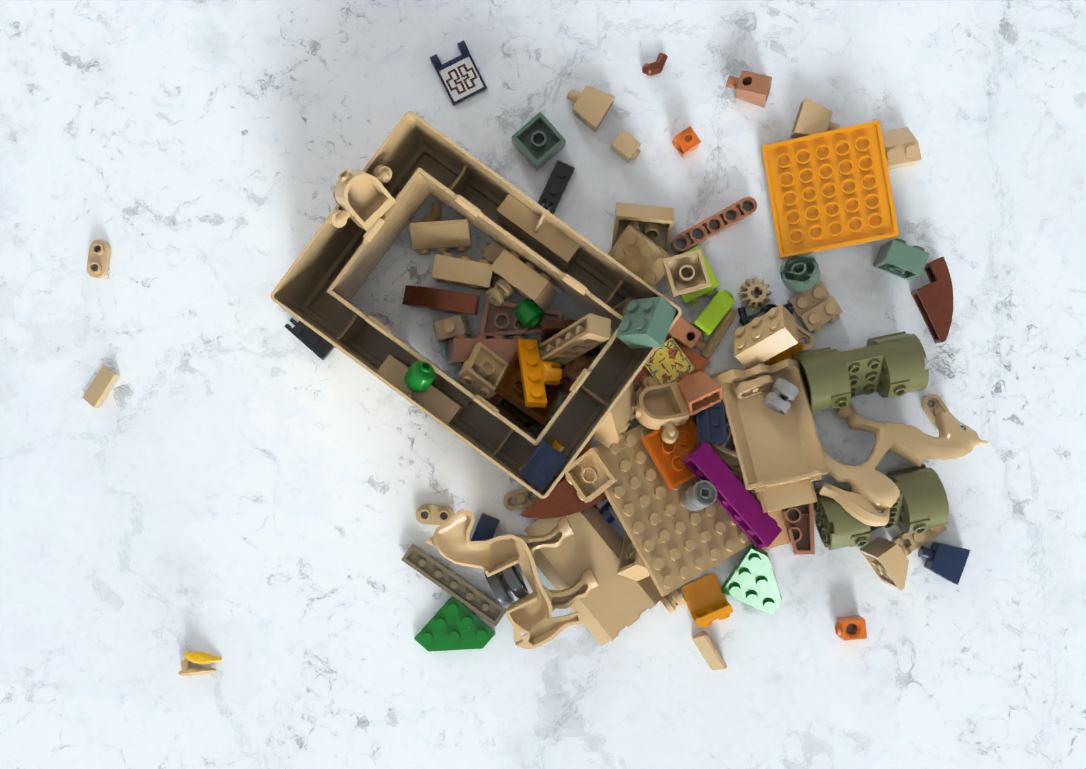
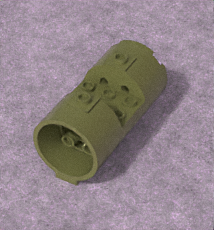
[792,331,929,413]
[813,464,949,551]

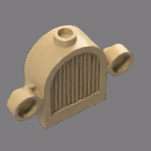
[328,164,396,231]
[632,377,690,444]

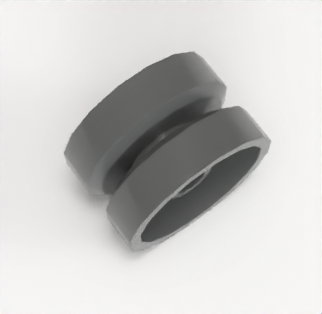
[484,565,529,608]

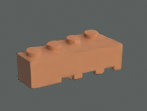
[480,298,563,338]
[447,335,524,364]
[781,481,815,554]

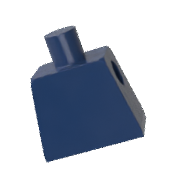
[918,542,971,585]

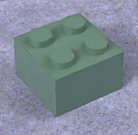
[511,112,566,171]
[873,238,930,280]
[616,297,676,349]

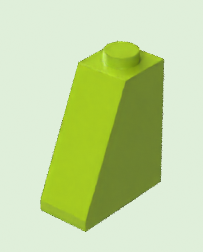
[691,289,736,338]

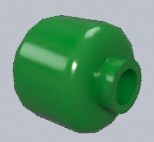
[515,299,544,328]
[404,361,435,393]

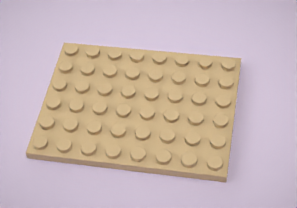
[596,424,753,597]

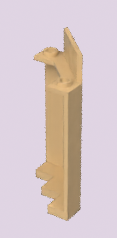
[717,359,829,513]
[524,506,662,646]

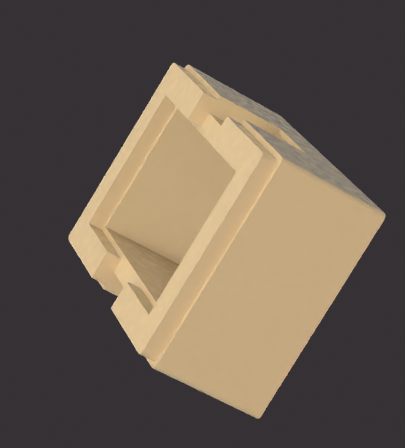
[271,111,682,499]

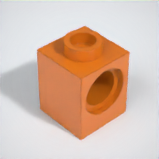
[672,126,701,158]
[835,615,867,641]

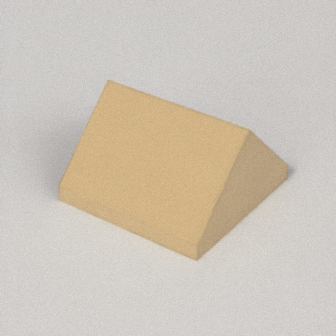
[662,249,712,297]

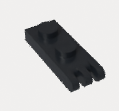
[538,160,575,214]
[284,318,335,360]

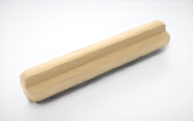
[701,308,738,359]

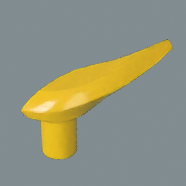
[184,651,222,664]

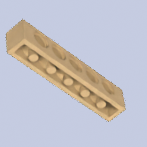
[538,313,612,368]

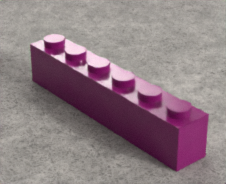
[682,442,782,548]

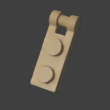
[891,525,948,556]

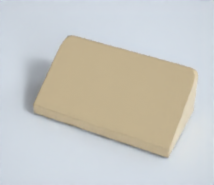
[82,365,120,408]
[692,631,727,671]

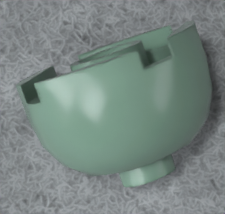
[779,254,820,293]

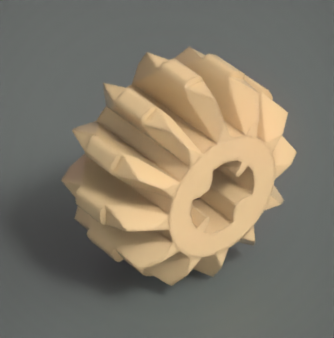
[738,277,772,310]

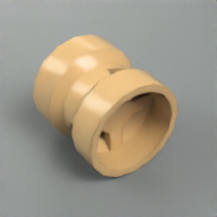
[485,279,513,306]
[660,590,686,614]

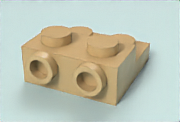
[787,281,843,334]
[458,342,508,399]
[565,447,618,503]

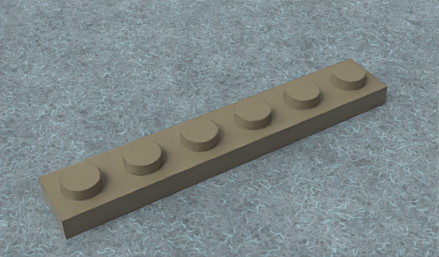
[401,543,506,626]

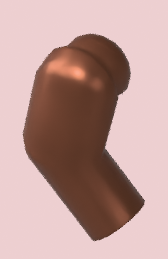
[642,53,668,76]

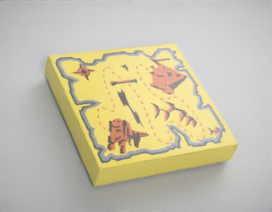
[644,338,695,385]

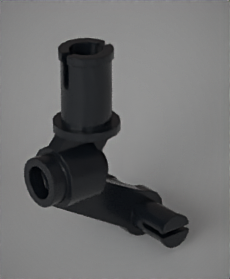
[737,303,794,326]

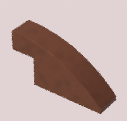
[911,257,953,343]
[402,285,481,315]
[521,478,606,519]

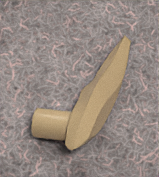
[178,659,216,676]

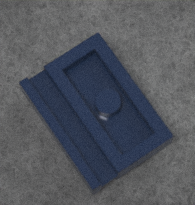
[696,403,728,444]
[518,440,567,492]

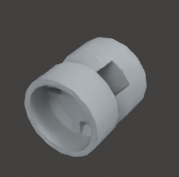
[763,378,800,415]
[682,480,717,512]

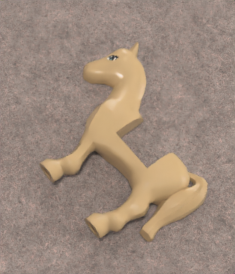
[819,403,988,526]
[424,509,599,649]

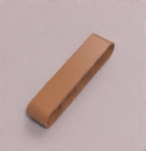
[671,197,757,254]

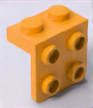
[680,573,734,628]

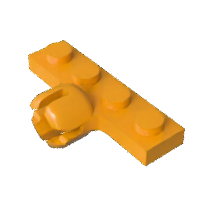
[516,339,562,408]

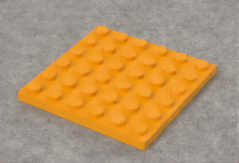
[761,120,899,259]

